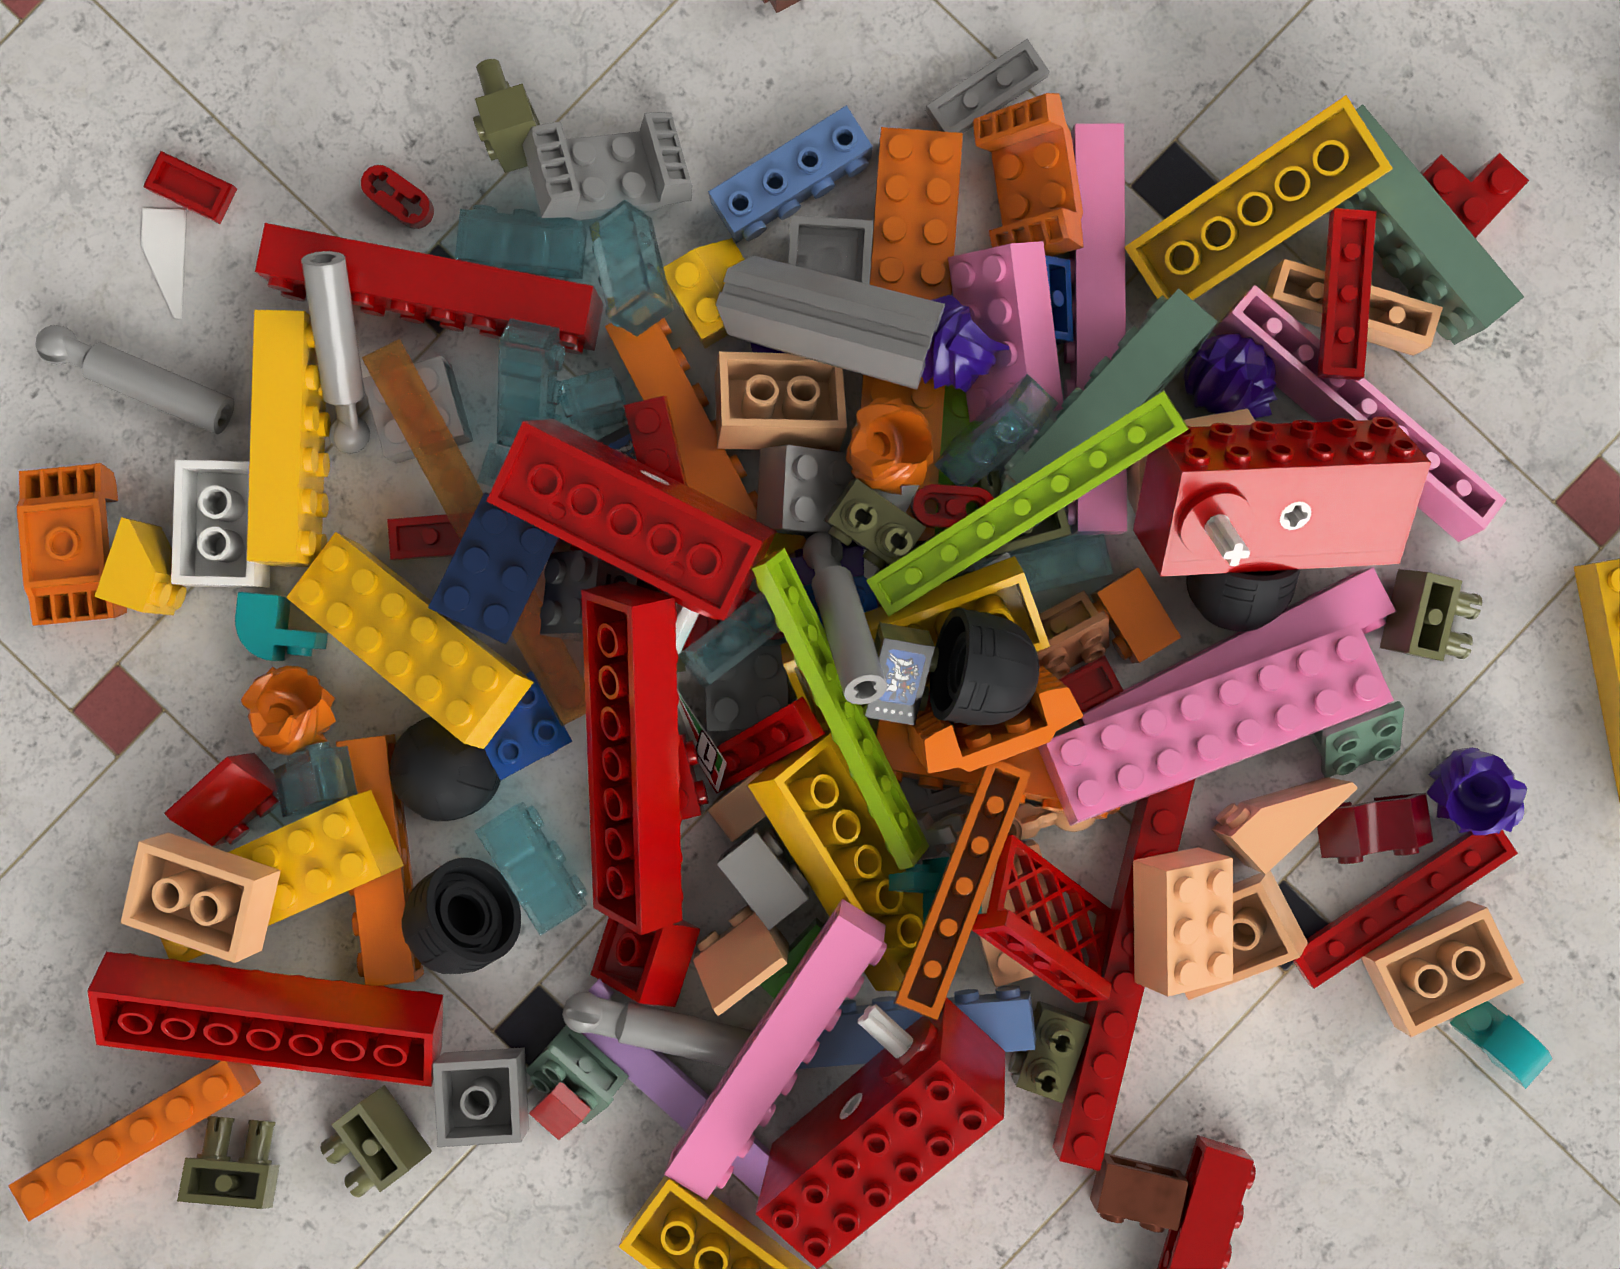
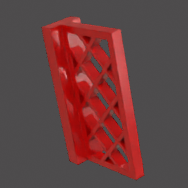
[972,834,1112,1003]

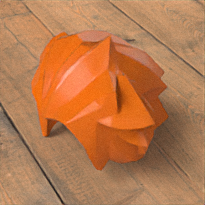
[846,397,933,495]
[241,666,336,756]

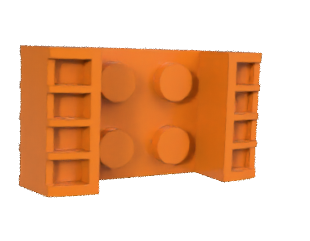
[973,93,1084,256]
[16,463,127,626]
[907,666,1084,774]

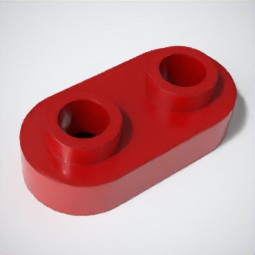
[910,484,994,529]

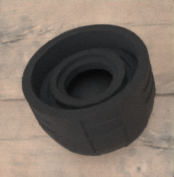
[1186,569,1301,632]
[930,607,1039,725]
[390,717,501,821]
[402,858,521,974]

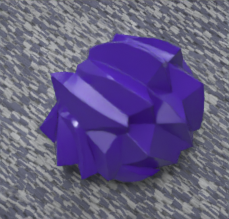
[922,295,1009,393]
[1184,334,1278,420]
[1426,747,1528,835]

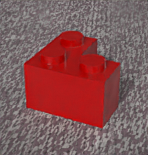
[1420,153,1529,238]

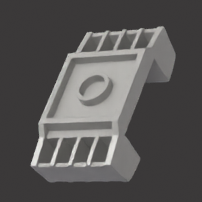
[522,112,692,220]

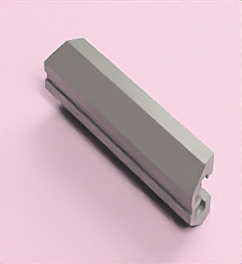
[716,255,945,390]

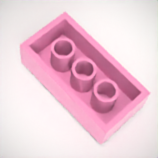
[948,241,1063,422]

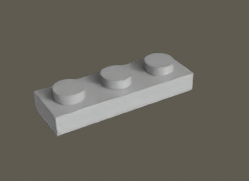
[925,39,1050,133]

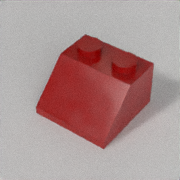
[164,753,287,847]
[590,917,700,1007]

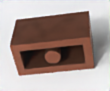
[1090,1153,1189,1233]

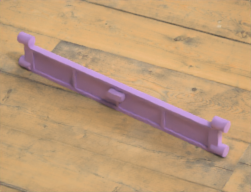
[582,978,770,1197]

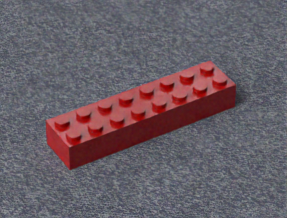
[255,223,604,355]
[581,582,684,936]
[87,951,443,1087]

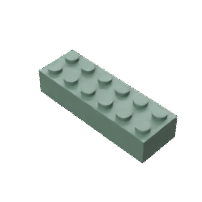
[1335,104,1524,345]
[1000,288,1218,526]

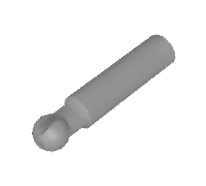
[301,251,370,454]
[35,325,234,435]
[803,532,887,705]
[562,992,753,1068]

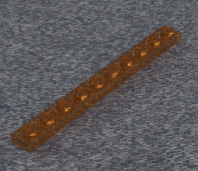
[362,339,586,726]

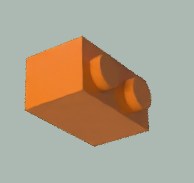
[1090,567,1182,663]

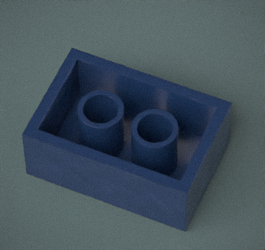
[428,492,558,644]

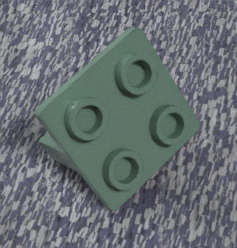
[1309,701,1404,778]
[526,1025,629,1124]

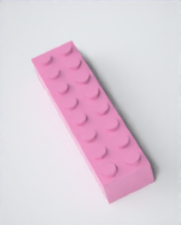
[1038,622,1394,826]

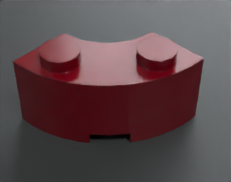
[1317,793,1433,864]

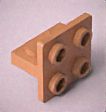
[1037,590,1110,680]

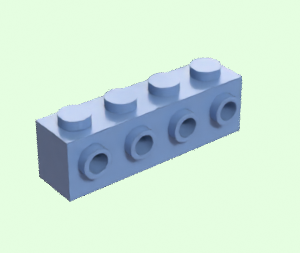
[708,105,873,243]

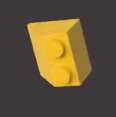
[659,238,745,349]
[94,517,186,616]

